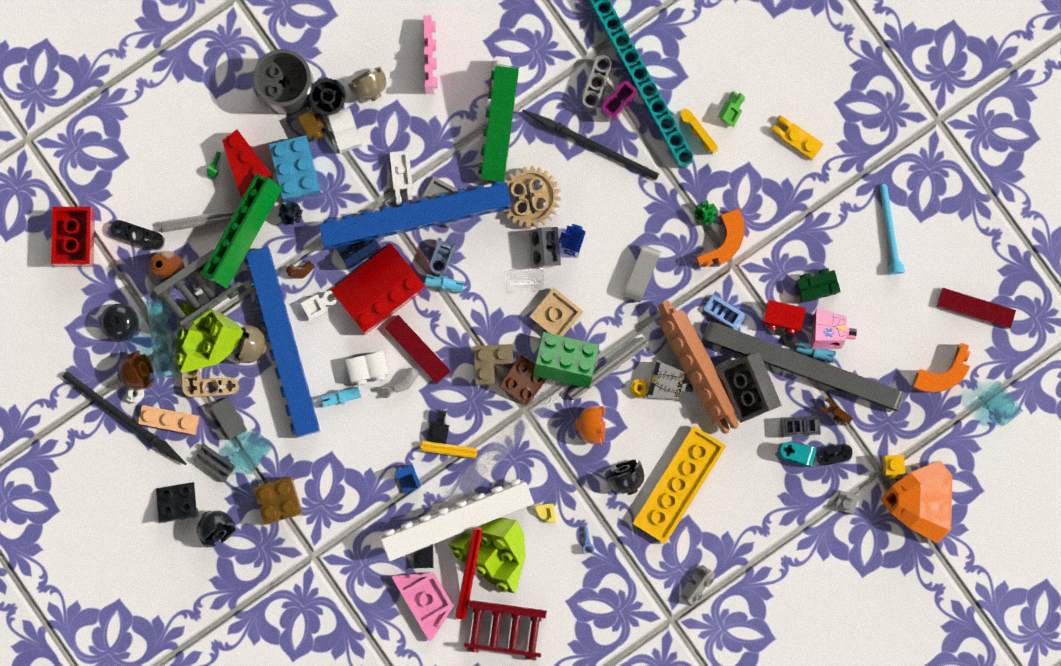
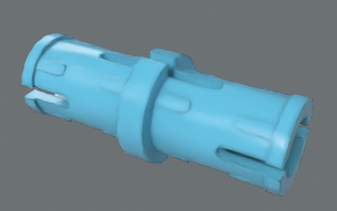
[424,274,464,293]
[796,340,836,363]
[321,386,361,408]

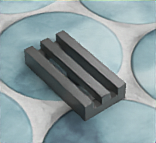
[193,444,236,482]

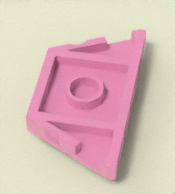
[392,573,454,642]

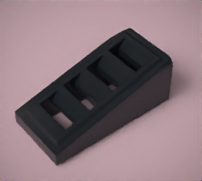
[781,415,821,438]

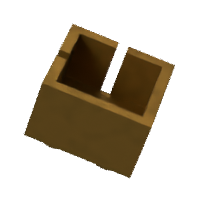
[253,476,303,525]

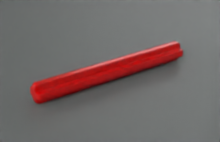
[455,527,483,620]

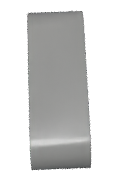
[582,55,612,111]
[623,244,661,302]

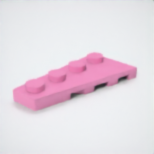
[424,15,437,94]

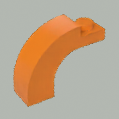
[695,208,744,268]
[911,343,970,393]

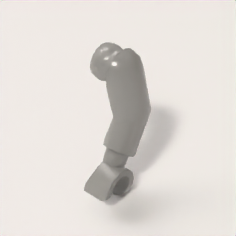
[380,368,419,398]

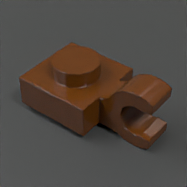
[819,398,853,426]

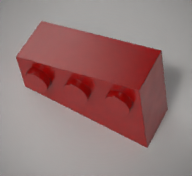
[222,129,274,198]

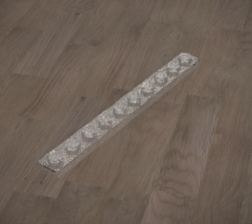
[429,379,570,516]

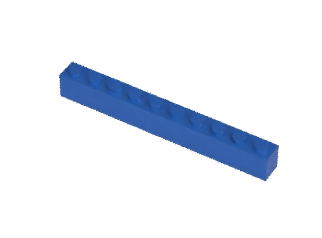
[319,181,512,250]
[244,246,321,438]

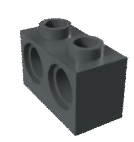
[529,227,561,268]

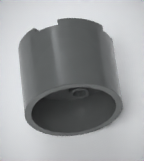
[253,49,315,115]

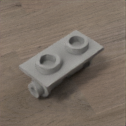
[680,565,716,606]

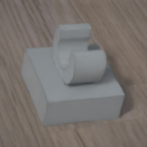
[835,490,859,514]

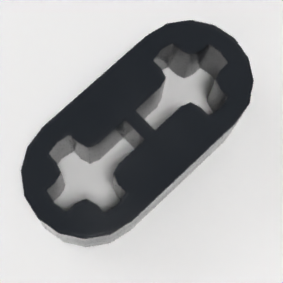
[816,444,853,466]

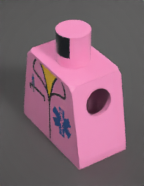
[811,308,857,349]

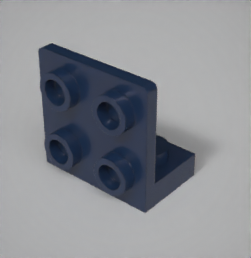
[336,239,381,270]

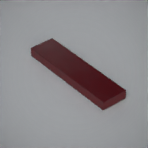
[937,288,1016,329]
[385,315,451,384]

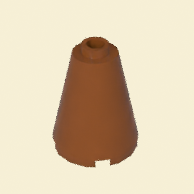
[147,251,185,286]

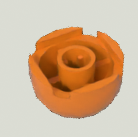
[575,406,606,445]

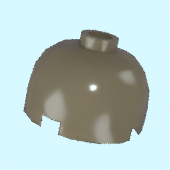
[347,66,386,102]
[234,324,267,363]

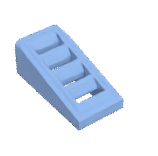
[702,294,746,330]

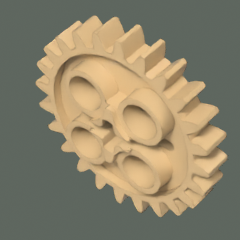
[503,166,562,229]

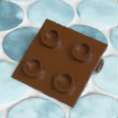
[499,354,547,406]

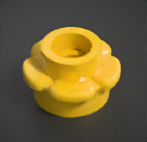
[630,379,649,398]

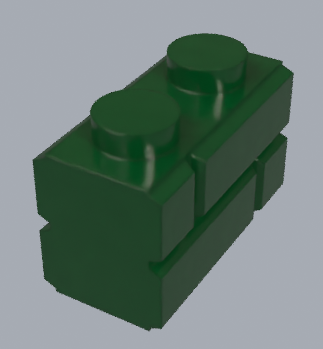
[796,268,841,303]

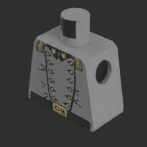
[647,361,693,400]

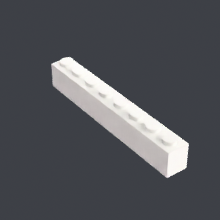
[379,479,534,561]

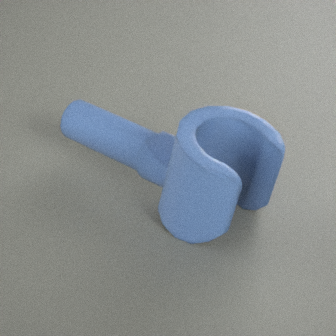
[582,527,594,555]

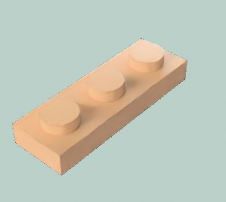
[138,405,200,435]

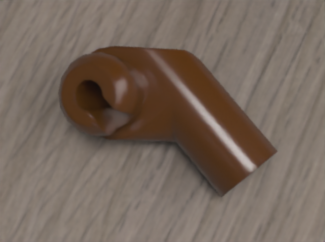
[286,260,315,279]

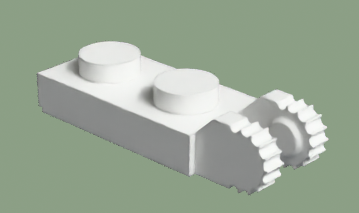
[390,150,413,205]

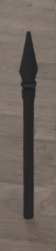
[522,109,659,180]
[62,371,187,465]

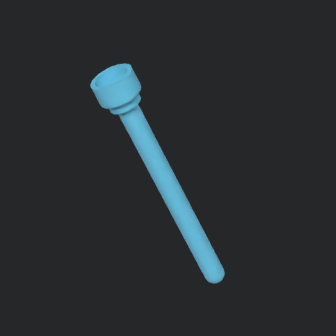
[880,184,905,275]

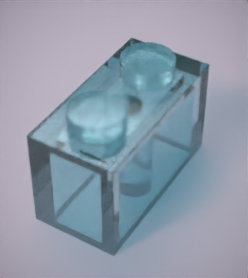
[978,381,1023,426]
[231,430,274,475]

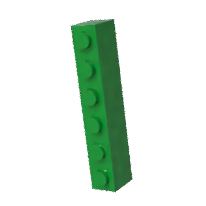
[478,64,519,183]
[201,173,282,289]

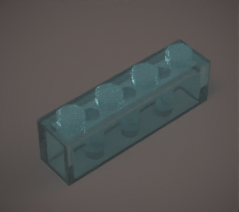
[146,299,179,379]

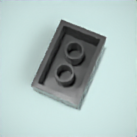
[718,352,782,423]

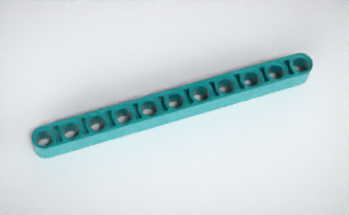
[588,0,693,168]

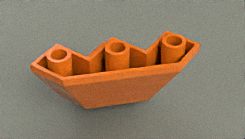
[880,461,952,543]

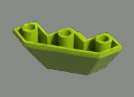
[175,299,243,373]
[448,517,526,593]

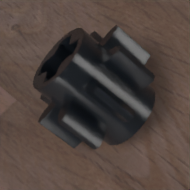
[278,201,303,225]

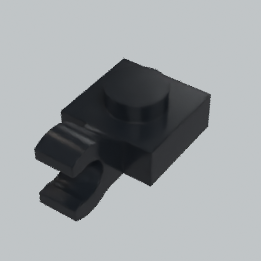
[427,409,450,444]

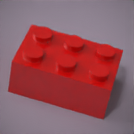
[51,207,95,267]

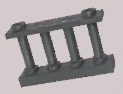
[150,249,242,332]

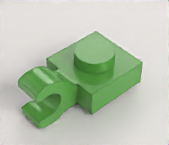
[718,91,745,127]

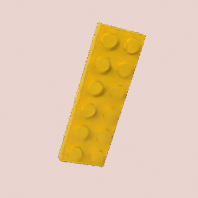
[632,426,726,544]

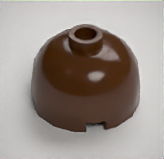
[118,351,154,390]

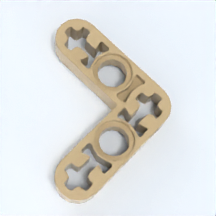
[182,369,239,398]

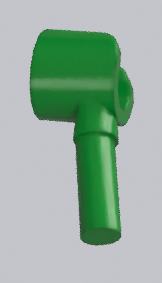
[207,151,221,179]

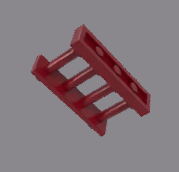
[463,600,547,660]

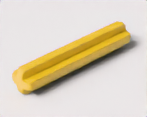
[420,441,477,458]

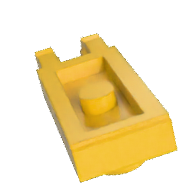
[680,109,718,154]
[770,115,823,160]

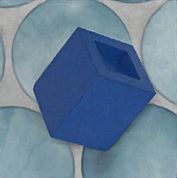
[395,465,422,493]

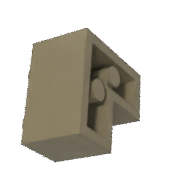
[474,344,513,386]

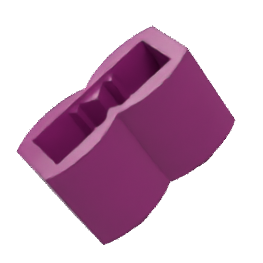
[601,80,637,121]

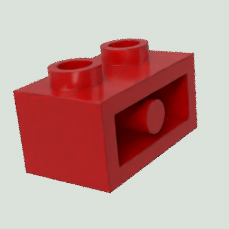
[762,300,806,335]

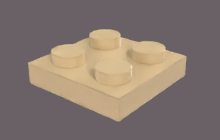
[529,287,583,336]

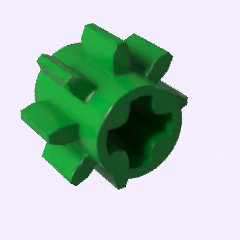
[694,200,718,226]

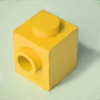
[881,455,905,479]

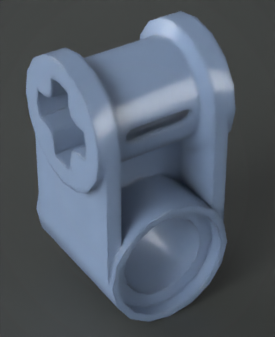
[430,238,457,277]

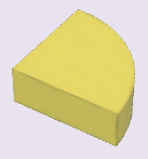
[534,504,556,523]

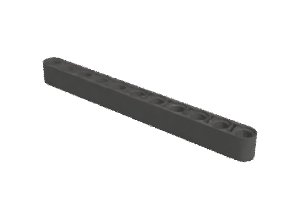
[702,321,905,411]

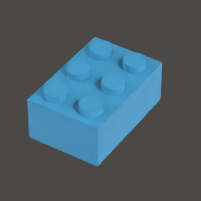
[269,135,322,203]

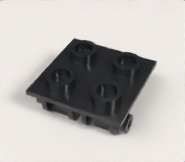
[156,482,199,523]

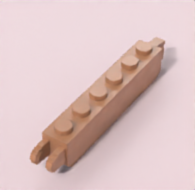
[657,300,739,434]

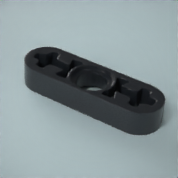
[111,220,165,250]

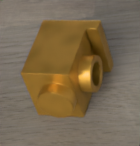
[298,110,324,141]

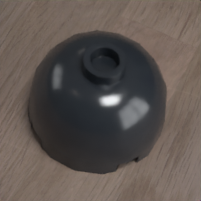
[307,77,346,116]
[100,304,139,342]
[605,459,645,495]
[196,510,236,548]

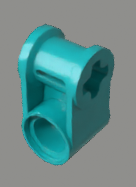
[778,442,817,467]

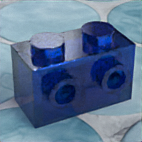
[559,224,586,258]

